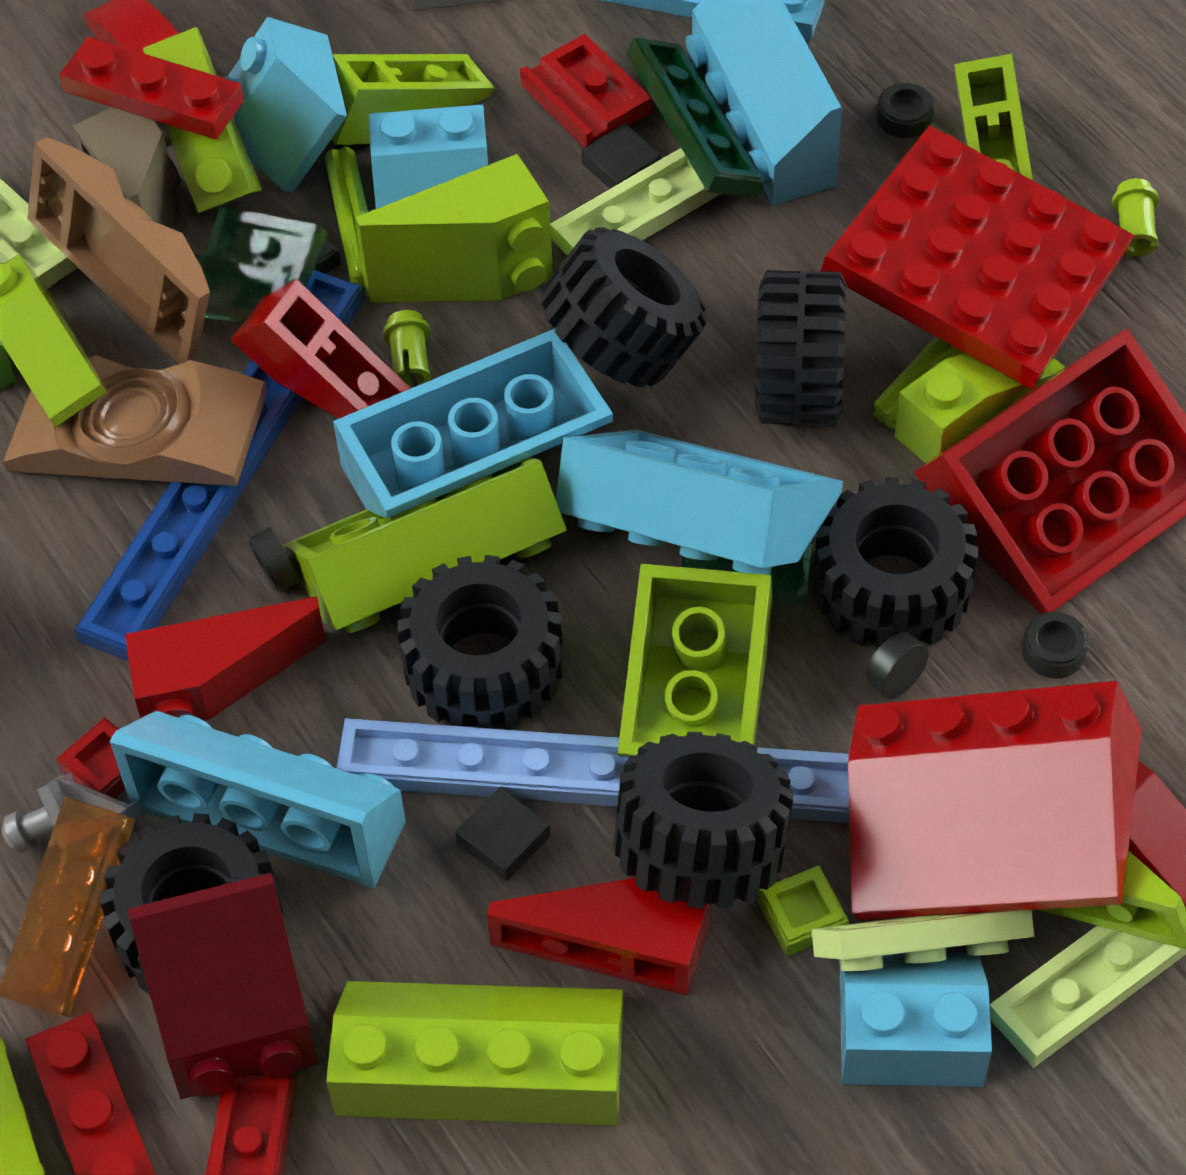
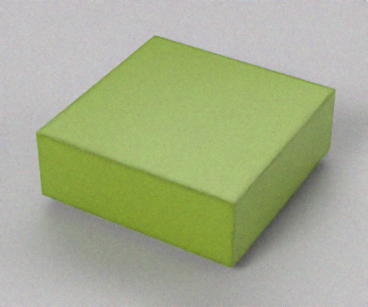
[757,865,849,957]

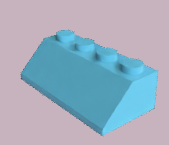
[686,0,842,205]
[333,328,613,518]
[556,430,843,575]
[110,711,406,889]

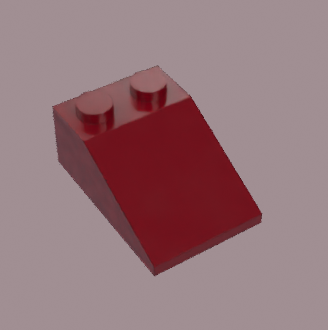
[128,873,319,1100]

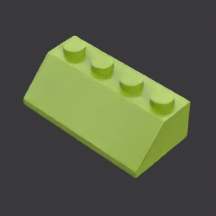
[283,457,567,633]
[326,981,624,1126]

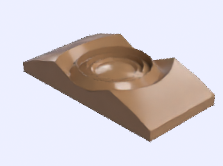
[27,137,210,364]
[3,355,268,486]

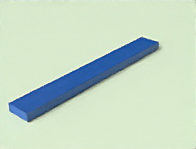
[75,269,365,661]

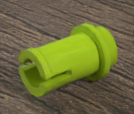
[1112,178,1159,257]
[383,310,431,388]

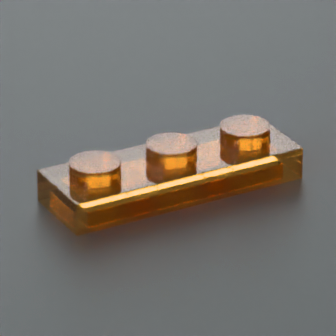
[0,797,136,1017]

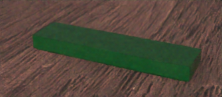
[626,38,764,198]

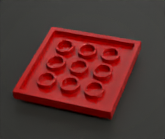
[820,125,1135,390]

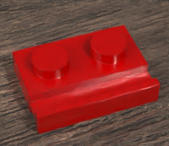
[520,34,652,148]

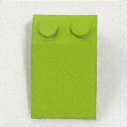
[354,154,553,303]
[618,564,773,757]

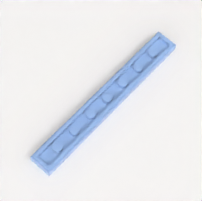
[336,718,849,823]

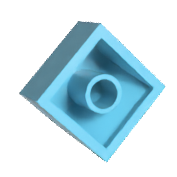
[223,17,347,193]
[369,105,488,209]
[839,952,992,1087]

